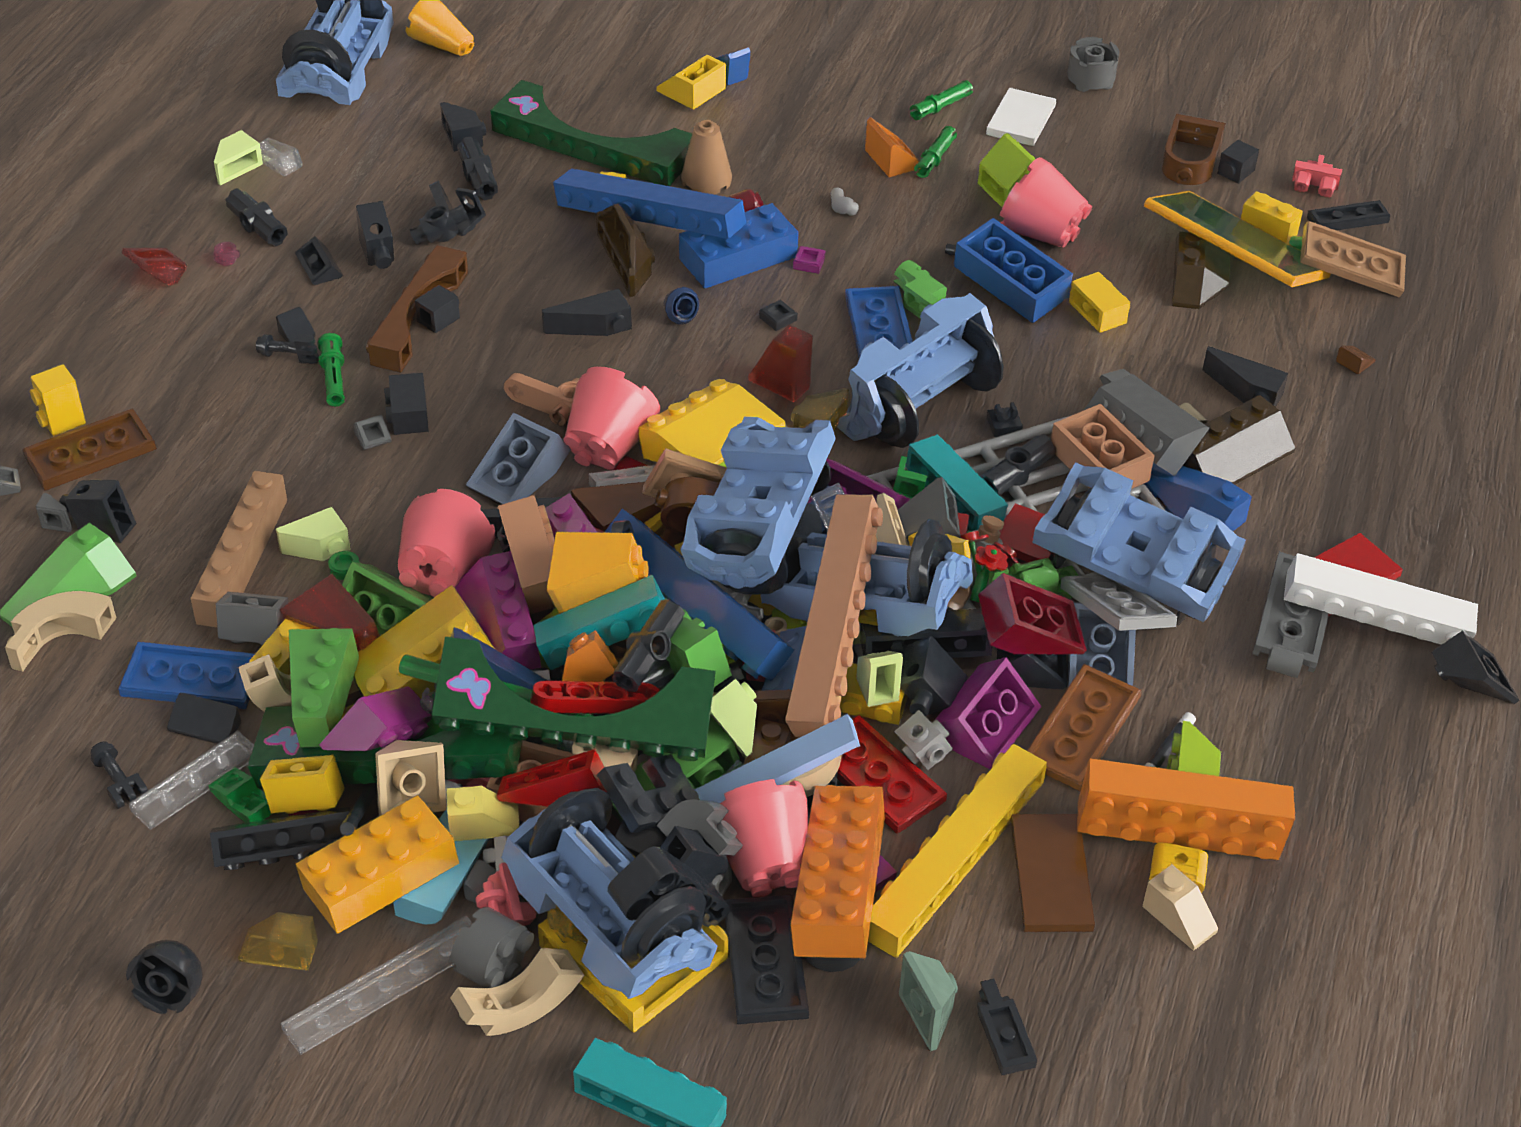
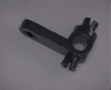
[409,180,469,245]

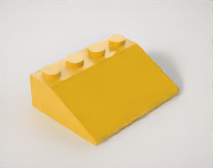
[639,379,786,465]
[354,585,495,701]

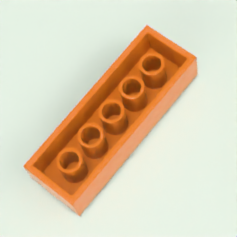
[1077,758,1295,860]
[791,785,885,958]

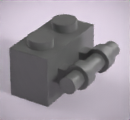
[216,591,297,645]

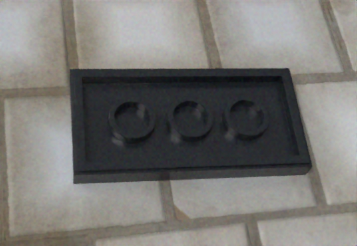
[725,895,809,1024]

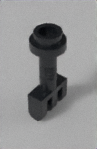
[256,334,319,364]
[90,741,149,809]

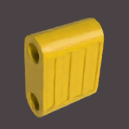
[1149,842,1208,893]

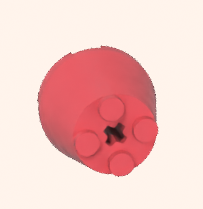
[1000,157,1092,248]
[563,367,660,470]
[398,489,495,597]
[720,779,808,897]

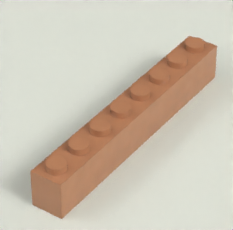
[785,495,883,737]

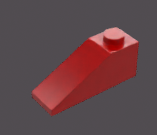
[496,749,606,807]

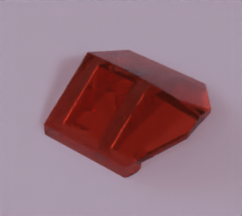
[122,248,188,286]

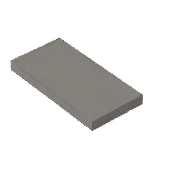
[1061,575,1177,631]

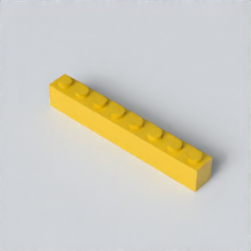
[868,744,1047,958]

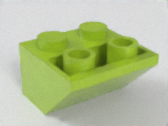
[978,133,1035,207]
[1167,721,1221,776]

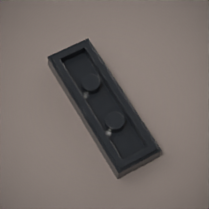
[1307,200,1391,231]

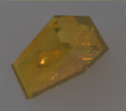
[791,388,850,432]
[238,912,318,970]

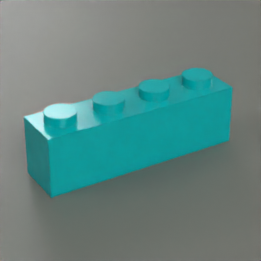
[905,434,1008,531]
[534,575,665,671]
[573,1038,727,1127]

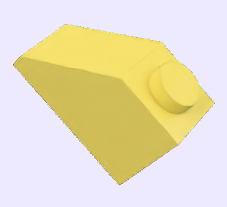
[447,786,519,841]

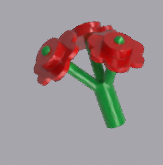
[960,531,1019,602]

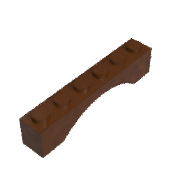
[366,245,468,373]

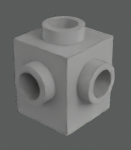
[894,710,953,770]

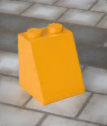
[547,532,649,614]

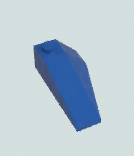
[1144,462,1252,547]

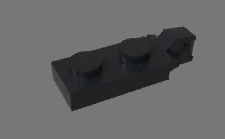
[977,978,1038,1076]

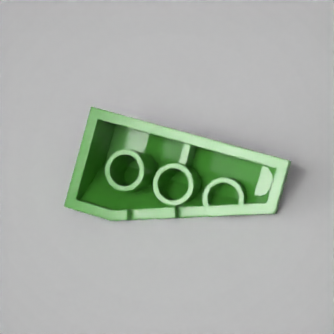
[0,523,137,626]

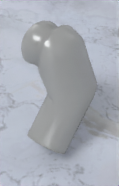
[831,188,859,216]

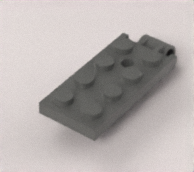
[1252,551,1329,678]

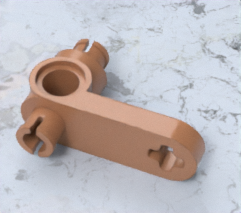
[504,373,580,426]

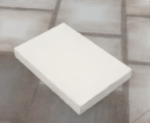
[986,88,1056,146]

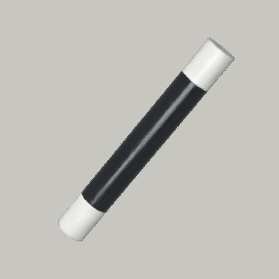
[1145,712,1196,768]

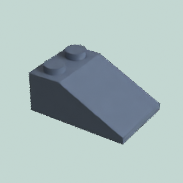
[466,413,571,505]
[1068,603,1136,687]

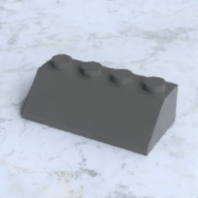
[1083,374,1209,476]

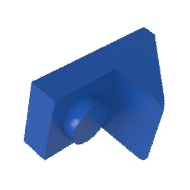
[715,48,751,85]

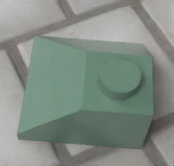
[899,951,958,1052]

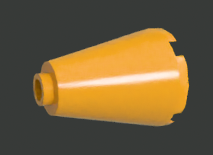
[406,0,474,56]

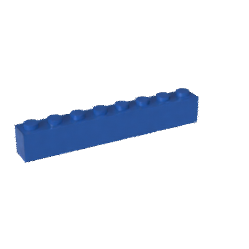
[553,168,746,239]
[604,509,795,681]

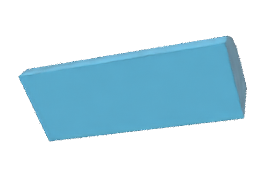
[393,808,490,925]

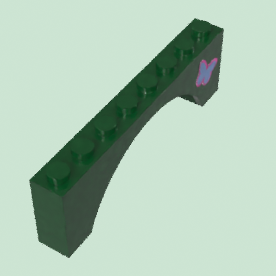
[490,80,692,186]
[432,637,716,761]
[247,706,523,788]

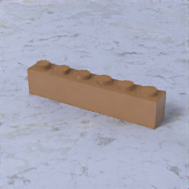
[190,471,287,627]

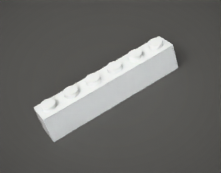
[1284,553,1478,645]

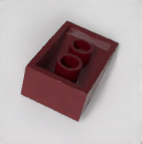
[978,573,1087,654]

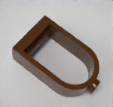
[1162,114,1226,185]
[655,477,720,536]

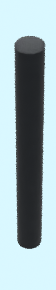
[340,786,377,836]

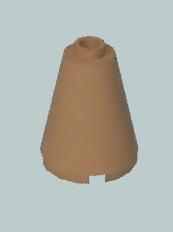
[681,120,732,194]

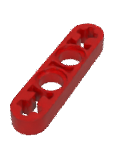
[530,681,660,713]

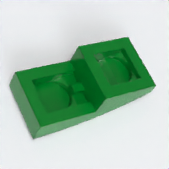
[208,767,273,823]

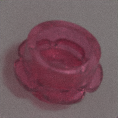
[213,242,240,266]

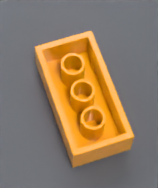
[296,795,459,934]

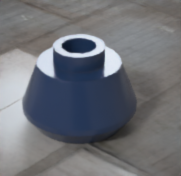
[664,287,699,324]

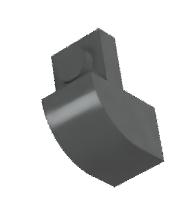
[657,799,743,856]

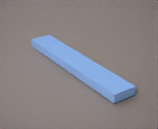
[695,714,860,803]

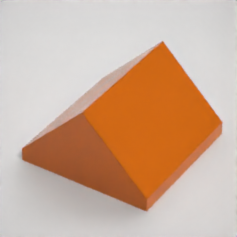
[865,117,920,178]

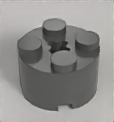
[1067,37,1119,92]
[451,907,534,988]

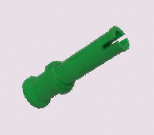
[317,333,345,407]

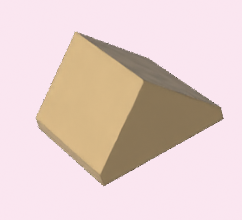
[375,740,447,816]

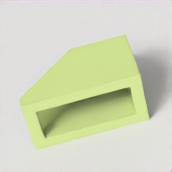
[214,130,263,185]
[276,507,351,561]
[857,651,903,707]
[710,679,757,759]

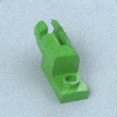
[894,260,947,319]
[989,558,1079,599]

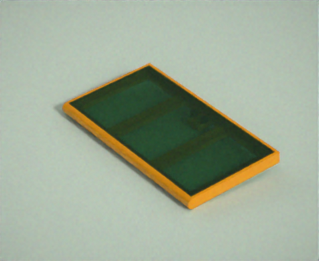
[1144,191,1331,287]

